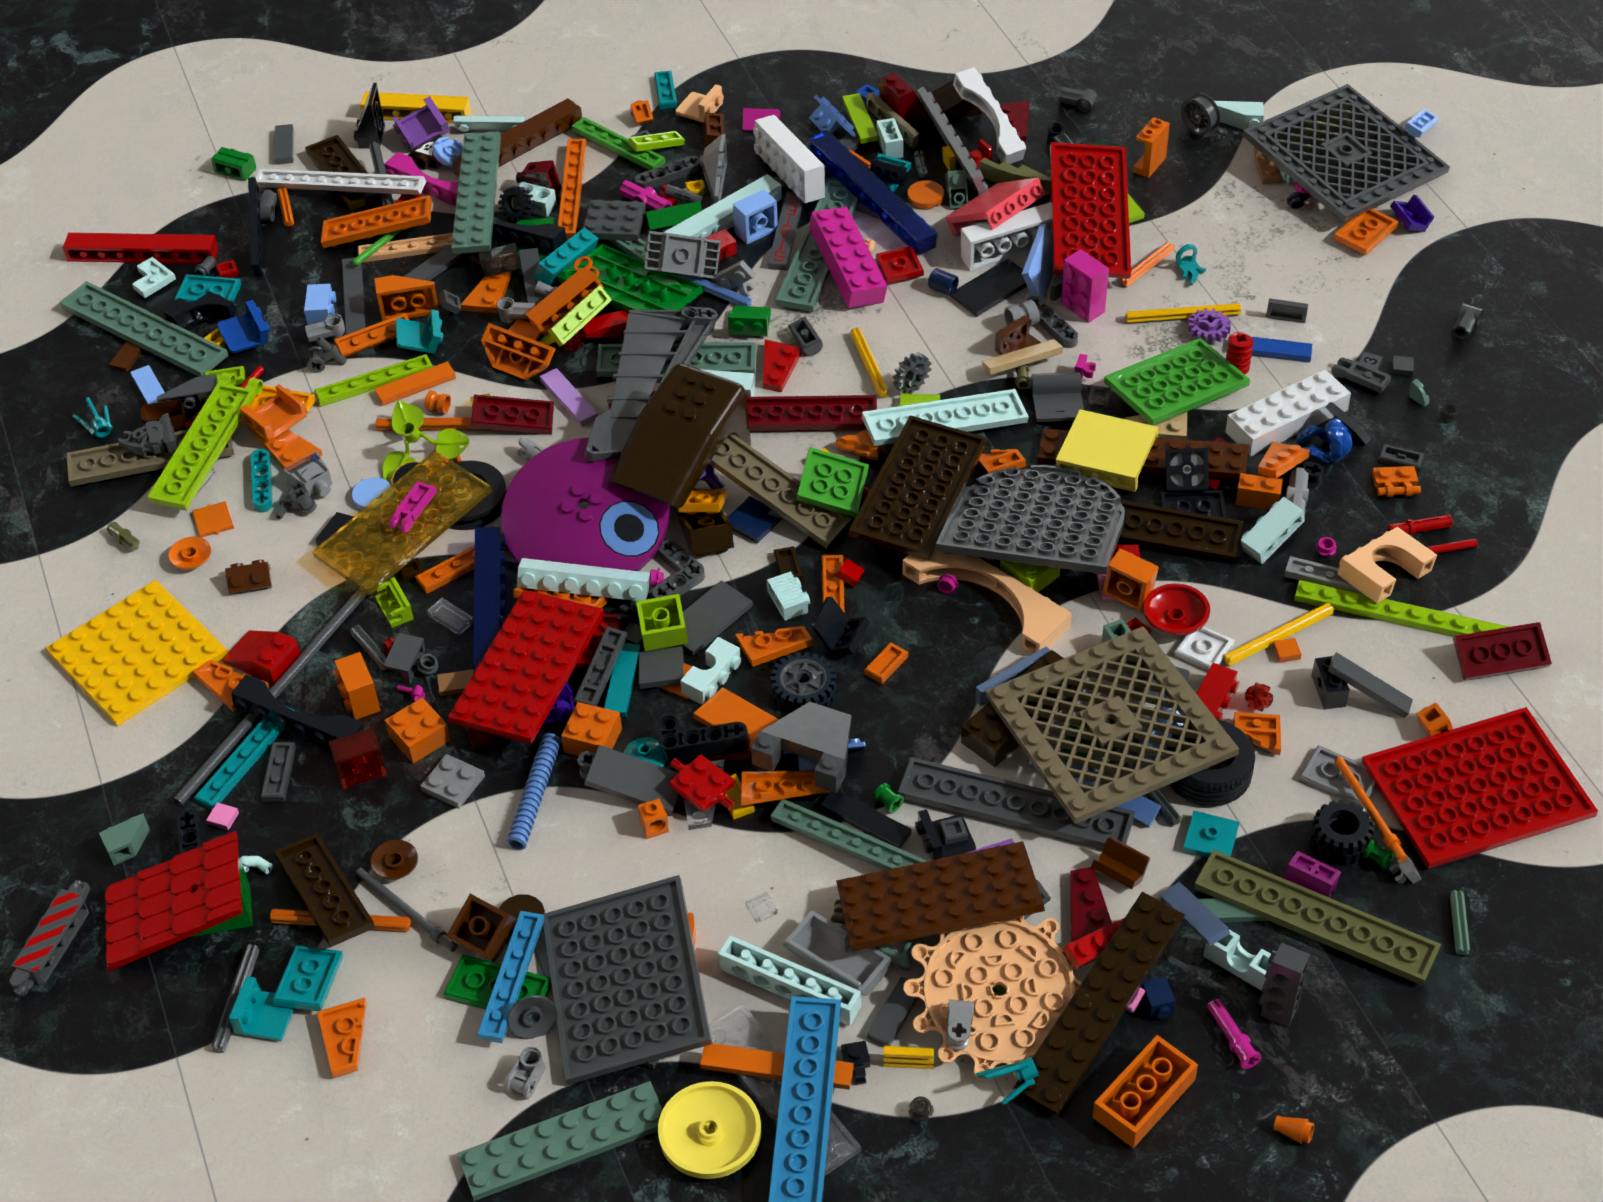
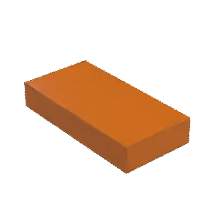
[864,642,908,684]

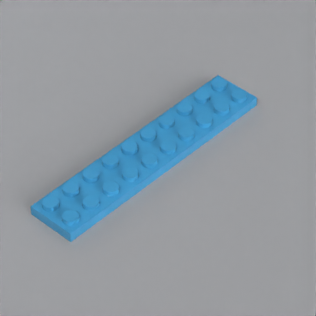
[769,996,841,1202]

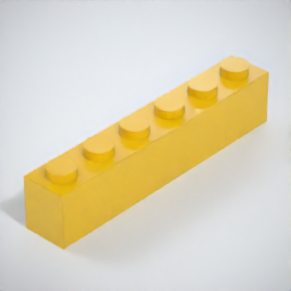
[360,92,471,124]

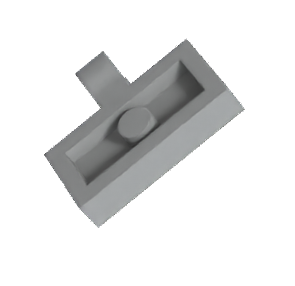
[714,260,755,297]

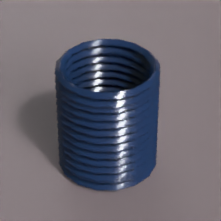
[928,268,959,296]

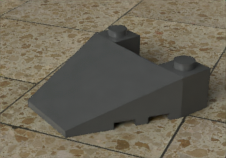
[751,702,851,793]

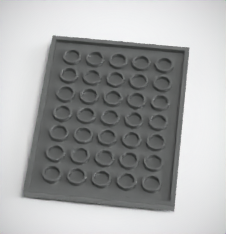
[543,875,713,1085]

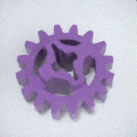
[1188,308,1231,344]

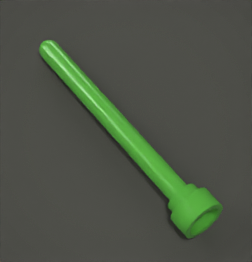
[352,227,413,266]

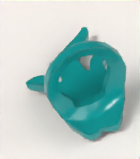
[1175,244,1207,285]

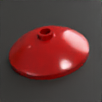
[1144,583,1210,635]

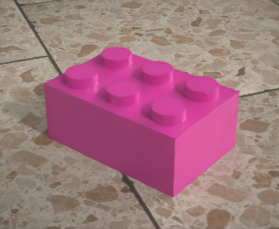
[1061,249,1109,323]

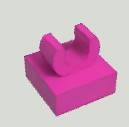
[1075,354,1096,383]

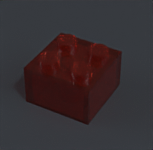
[329,728,387,789]

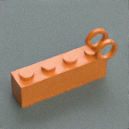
[525,256,604,337]

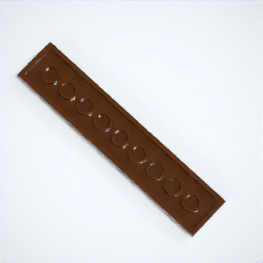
[1038,429,1249,479]

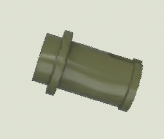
[1015,365,1030,390]

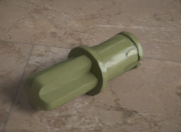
[107,522,140,550]

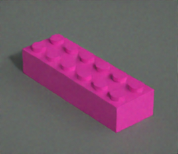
[809,207,887,308]

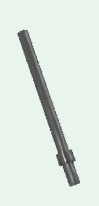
[355,868,458,952]

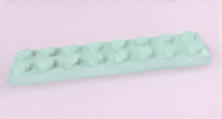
[862,389,1029,446]

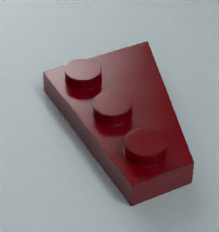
[1000,100,1030,142]

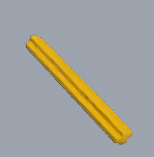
[850,327,889,398]

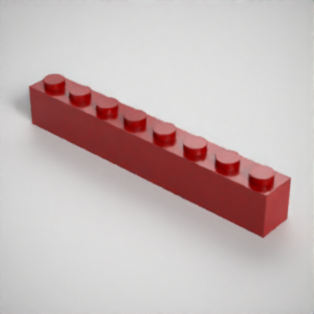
[63,232,219,264]

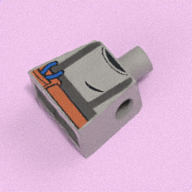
[283,451,332,498]

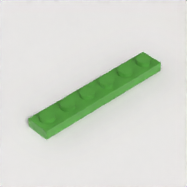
[572,117,665,170]

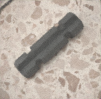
[914,150,928,179]

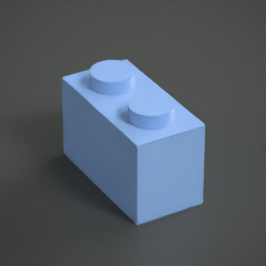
[304,284,336,325]

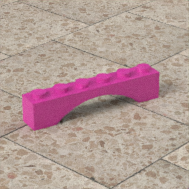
[384,152,459,206]

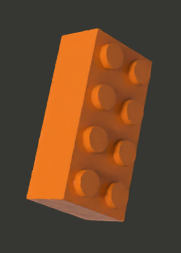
[1092,1035,1198,1148]

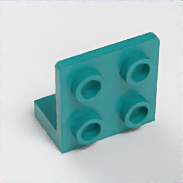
[229,976,295,1041]

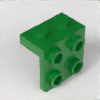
[728,306,771,337]

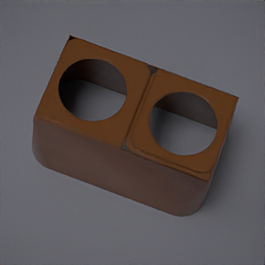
[141,399,186,431]

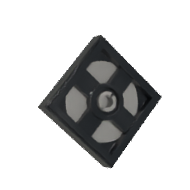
[1165,448,1209,492]

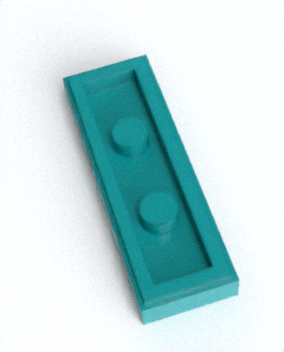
[654,70,678,109]

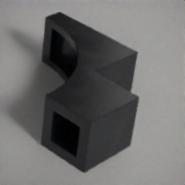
[163,291,239,329]

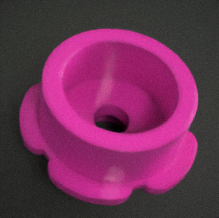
[1315,537,1337,557]
[649,568,664,587]
[938,574,958,594]

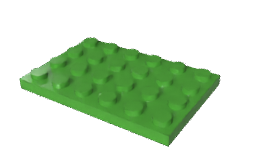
[1104,338,1250,426]

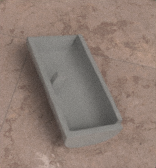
[783,910,891,996]

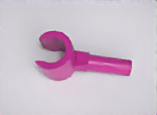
[397,685,425,702]

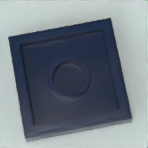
[727,496,783,543]

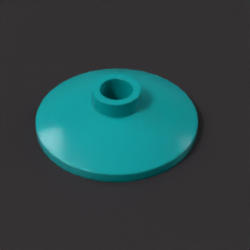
[623,737,667,767]

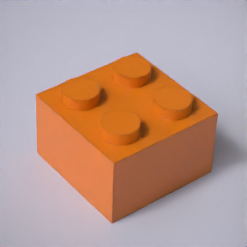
[1102,549,1159,612]
[333,652,381,720]
[385,697,451,764]
[561,702,622,756]

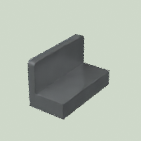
[384,633,425,685]

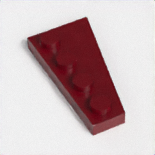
[1070,867,1112,942]

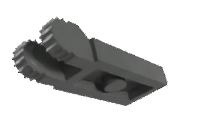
[1331,357,1391,393]

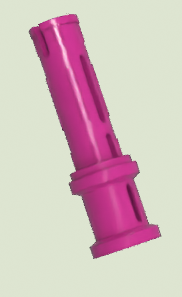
[1207,999,1262,1069]

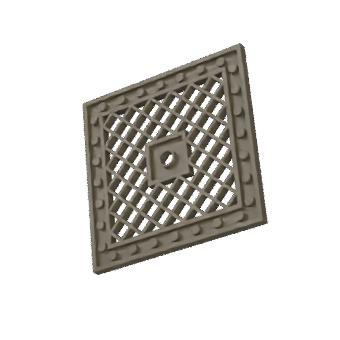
[985,626,1239,824]

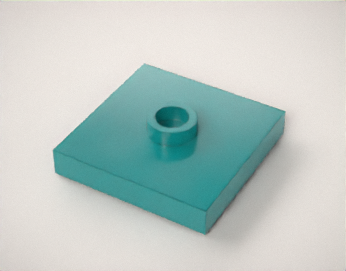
[1183,811,1240,858]

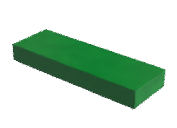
[645,201,702,231]

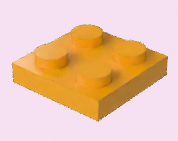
[678,489,728,515]

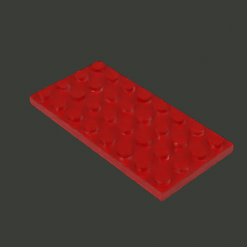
[1050,142,1132,279]
[448,590,604,744]

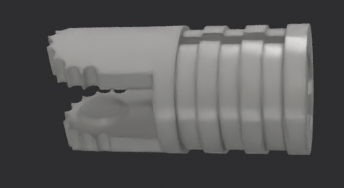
[518,437,545,461]

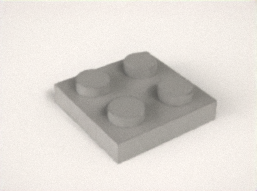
[420,754,485,809]

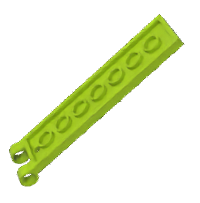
[147,372,263,511]

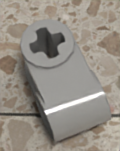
[946,999,974,1051]
[504,1046,545,1099]

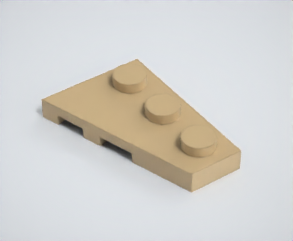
[1125,412,1187,440]

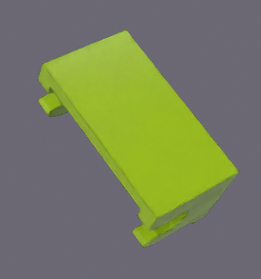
[375,577,414,628]

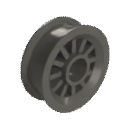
[1180,93,1221,136]

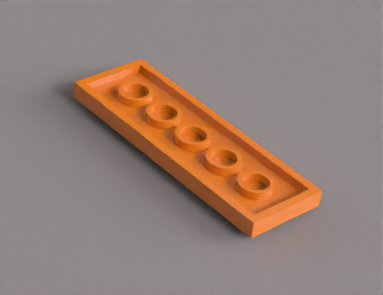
[321,195,432,248]

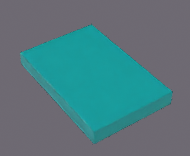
[174,274,242,303]
[273,945,343,1011]

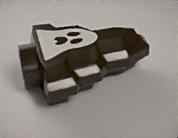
[408,135,442,170]

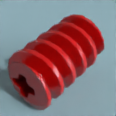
[1226,332,1254,375]

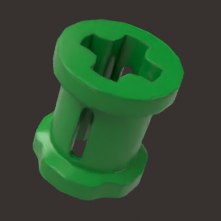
[873,783,904,813]
[1363,839,1394,869]

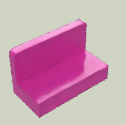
[742,108,781,131]

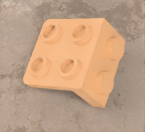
[676,84,724,123]

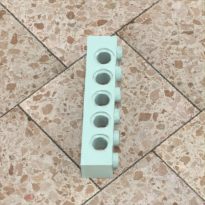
[718,935,861,1026]

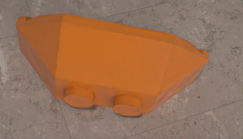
[481,323,556,381]

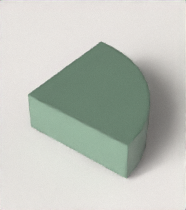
[1409,379,1429,407]

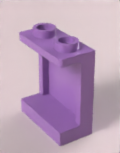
[393,96,450,150]

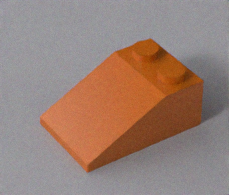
[374,275,440,321]

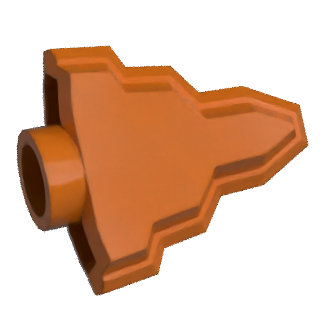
[836,431,885,461]

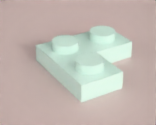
[132,257,176,298]

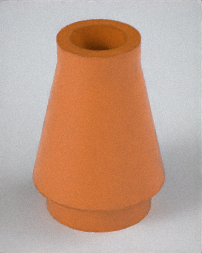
[1273,1115,1314,1144]

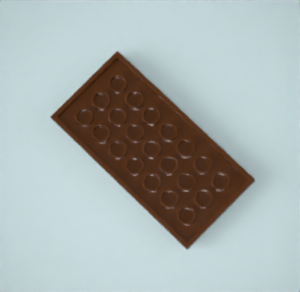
[836,841,1045,952]

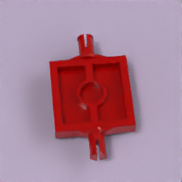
[669,754,735,813]

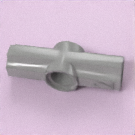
[1286,468,1309,518]

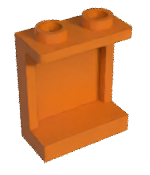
[1132,118,1170,178]
[240,384,307,442]

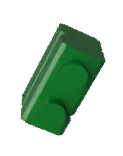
[211,147,256,181]

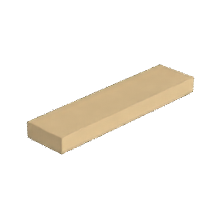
[982,339,1063,375]

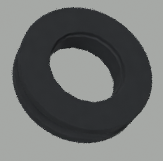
[428,460,507,530]

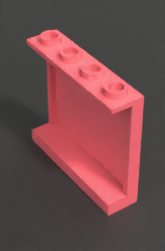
[945,177,1046,234]

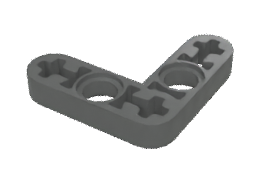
[652,540,705,598]

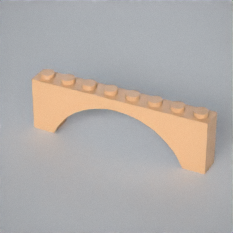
[903,546,1072,654]

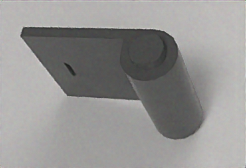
[1028,372,1084,422]

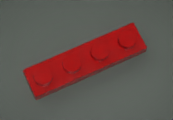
[1062,918,1124,970]

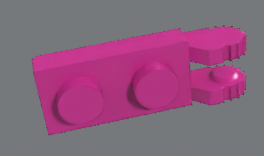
[389,481,437,533]

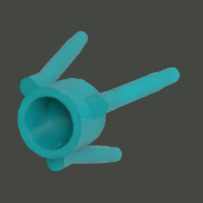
[72,397,113,438]
[976,1057,1039,1105]

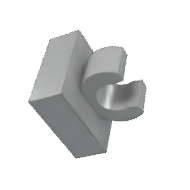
[1389,856,1421,884]

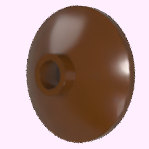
[371,840,418,880]

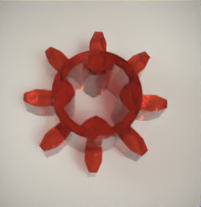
[564,329,585,352]
[1245,682,1273,712]

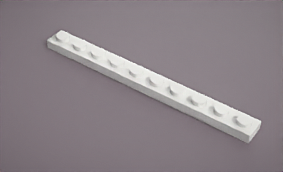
[256,169,426,195]

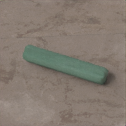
[1450,890,1470,955]

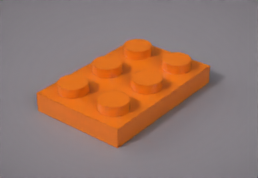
[1334,209,1399,256]

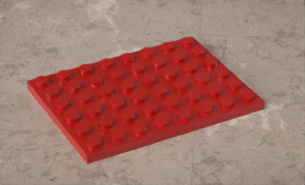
[1361,707,1598,869]

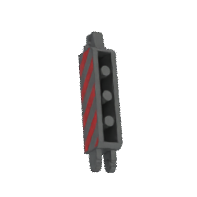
[9,880,90,997]

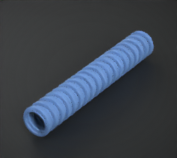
[506,733,562,850]

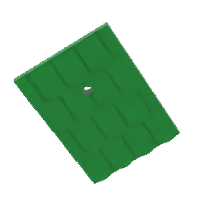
[557,244,704,313]

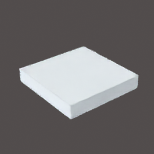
[1174,627,1235,671]

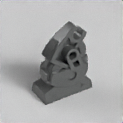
[118,413,178,456]

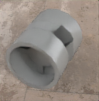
[1004,299,1040,326]

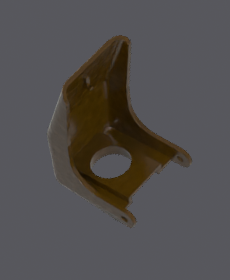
[608,364,751,508]

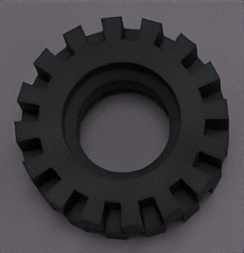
[498,186,535,221]

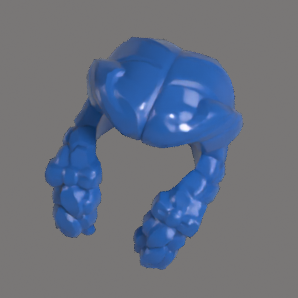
[1296,418,1353,463]

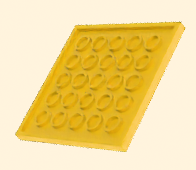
[45,579,228,726]

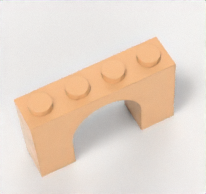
[1337,527,1437,603]

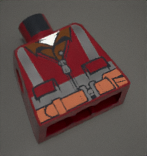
[516,160,562,197]

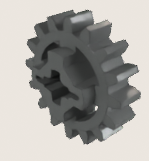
[892,352,932,394]

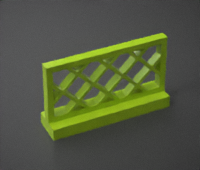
[539,285,612,346]

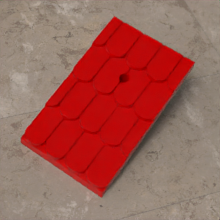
[105,831,253,972]

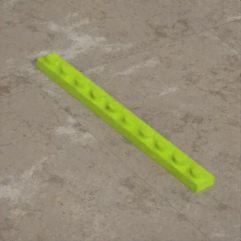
[1294,580,1510,637]

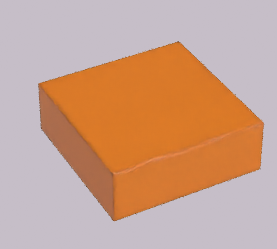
[1273,638,1302,662]

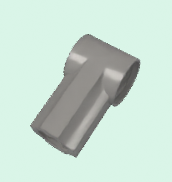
[497,297,537,323]
[305,314,346,342]

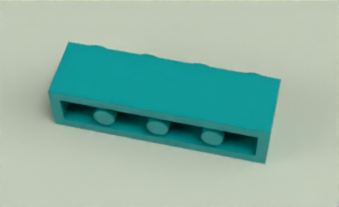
[533,227,599,286]

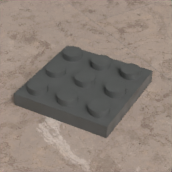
[583,200,646,241]

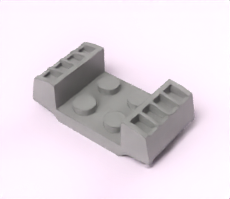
[644,231,721,279]

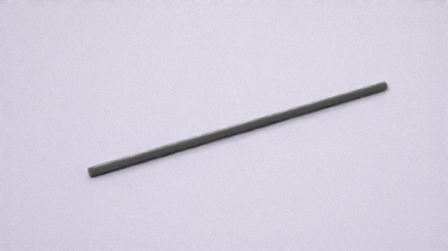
[173,515,431,806]

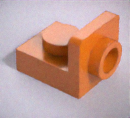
[630,100,654,126]

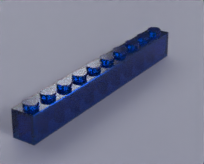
[808,130,938,255]
[473,526,506,674]

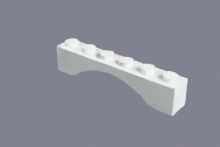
[953,67,1026,164]

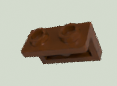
[225,560,272,595]

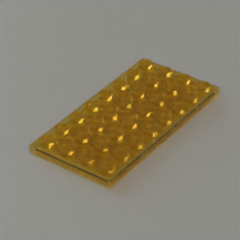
[312,450,492,596]

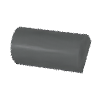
[788,317,823,356]

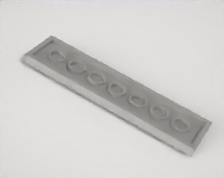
[917,87,989,195]

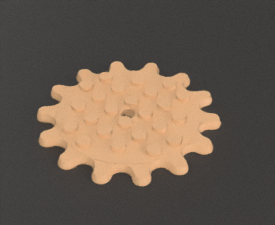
[903,916,1083,1080]

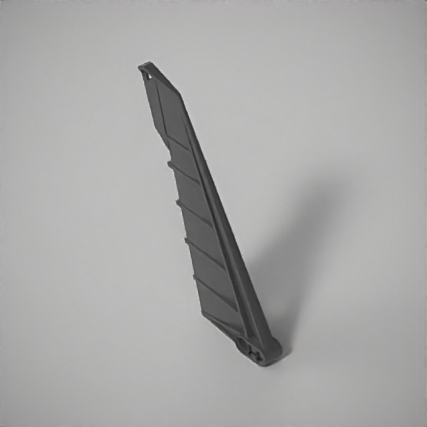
[585,307,718,461]

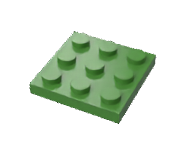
[796,447,869,517]

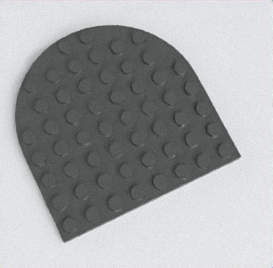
[936,465,1125,574]

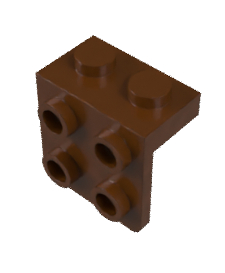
[995,315,1041,368]

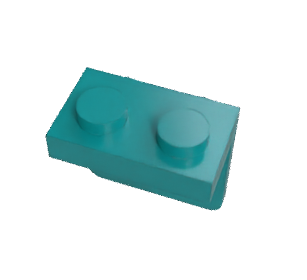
[395,309,443,354]

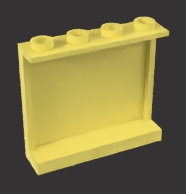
[1056,409,1158,492]

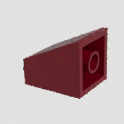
[879,73,929,126]

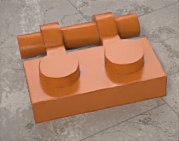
[1372,466,1421,498]

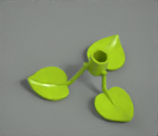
[382,400,470,483]

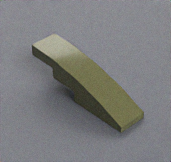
[980,158,1051,196]

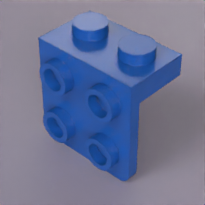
[217,300,270,353]

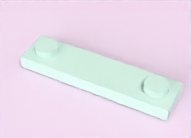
[453,116,526,132]

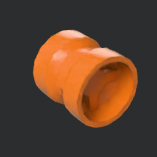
[424,391,451,414]

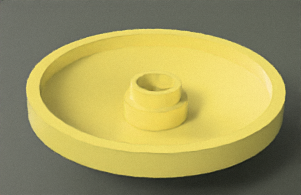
[658,1081,761,1179]

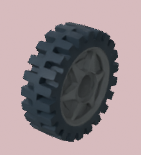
[770,652,836,713]

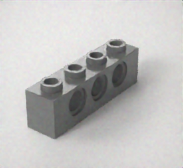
[1259,942,1310,1027]

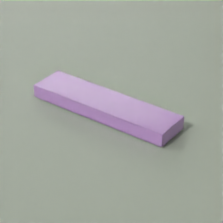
[540,368,598,426]

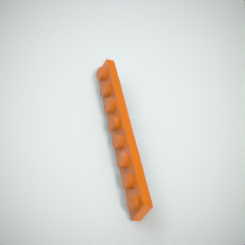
[558,139,586,239]

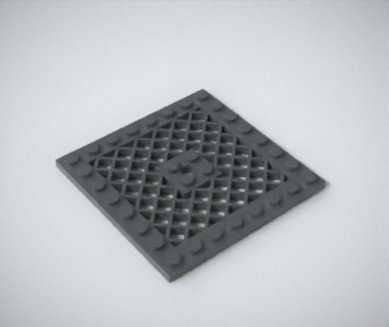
[1242,84,1450,222]

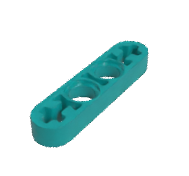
[251,449,273,512]

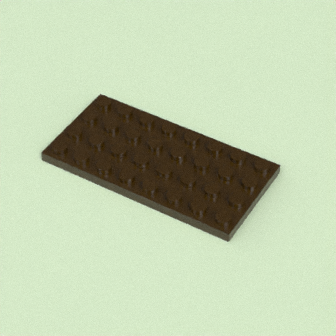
[849,415,987,560]

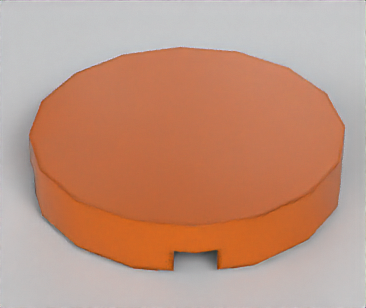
[908,181,944,209]

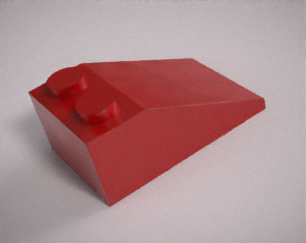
[222,630,301,685]

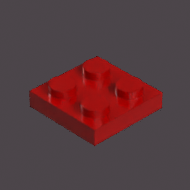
[876,246,924,284]

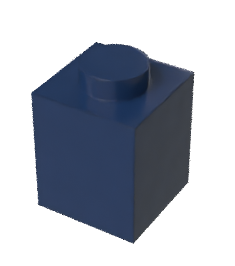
[1141,976,1176,1019]

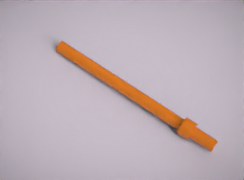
[1334,757,1407,862]

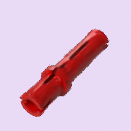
[1387,514,1452,536]

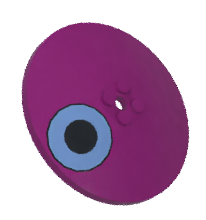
[501,438,670,571]

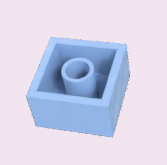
[733,189,778,244]

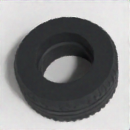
[1167,719,1255,806]

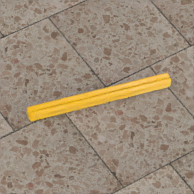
[1125,303,1241,323]
[1224,603,1334,666]

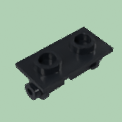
[868,158,908,186]

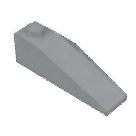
[700,134,727,204]

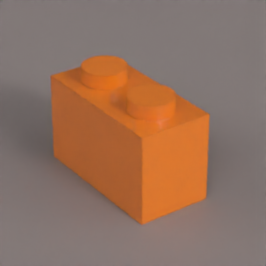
[1235,473,1283,510]

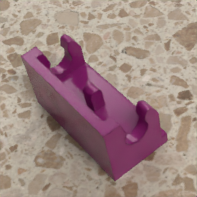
[1284,851,1341,898]

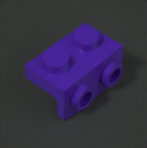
[1390,194,1434,232]

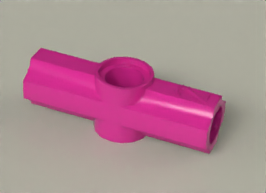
[619,180,672,211]

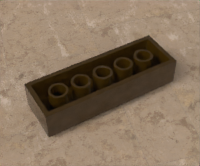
[961,650,1084,768]

